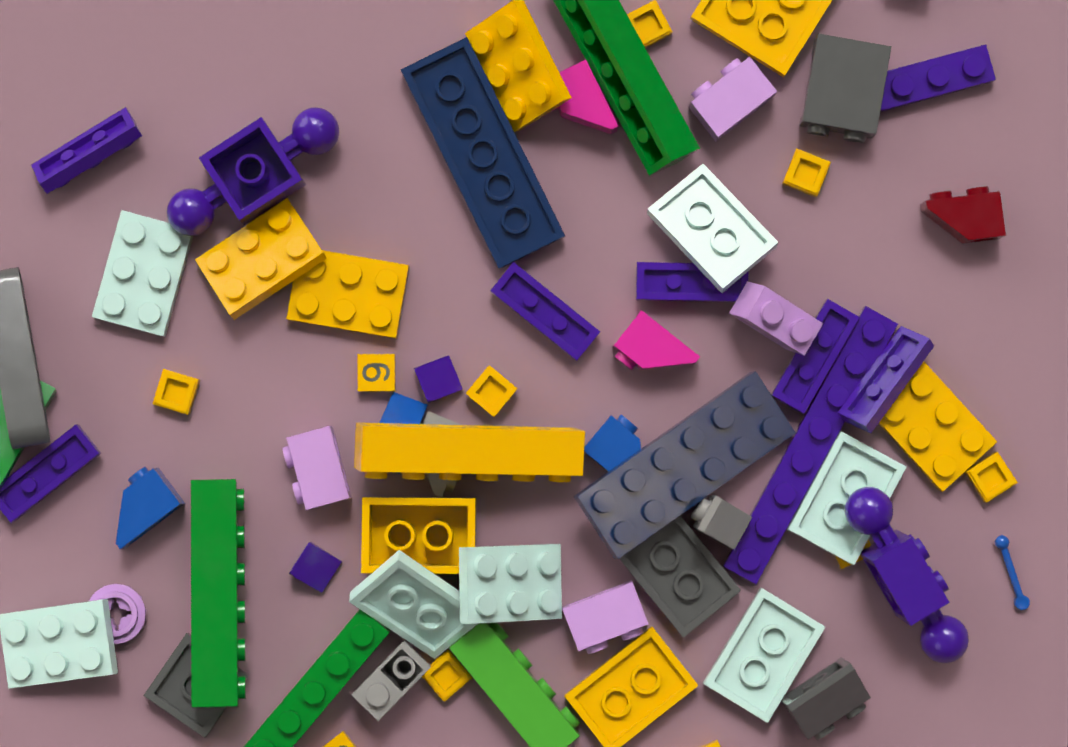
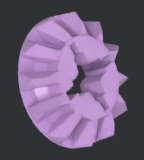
[89,584,147,644]

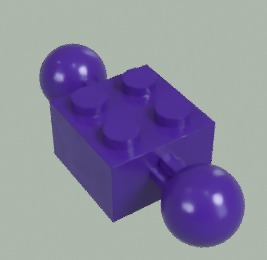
[167,107,339,236]
[845,487,969,663]

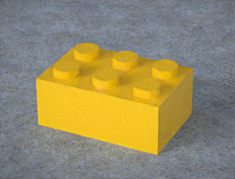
[361,497,476,574]

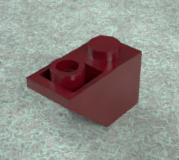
[920,186,1006,244]

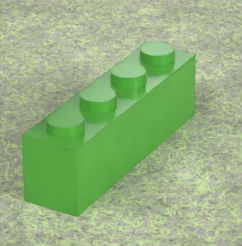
[449,622,580,747]

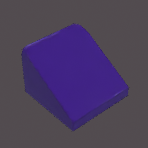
[414,355,463,403]
[289,542,342,593]

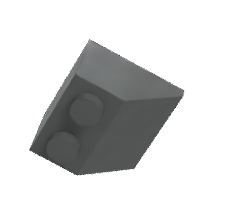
[781,657,871,740]

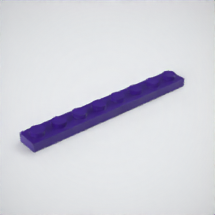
[723,306,898,584]

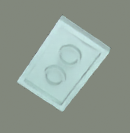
[647,164,778,293]
[92,210,193,337]
[787,431,906,565]
[459,544,562,624]
[349,550,477,659]
[703,587,825,723]
[0,599,118,689]

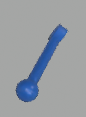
[995,535,1030,610]

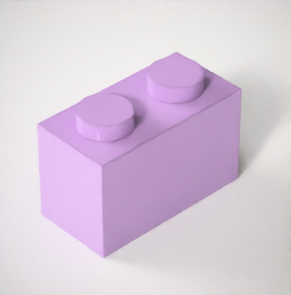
[689,57,777,142]
[729,281,823,356]
[282,426,352,510]
[562,580,648,654]

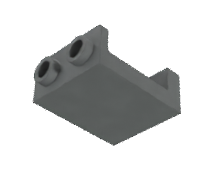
[799,33,892,143]

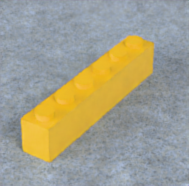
[354,422,585,482]

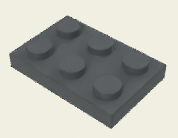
[619,516,741,638]

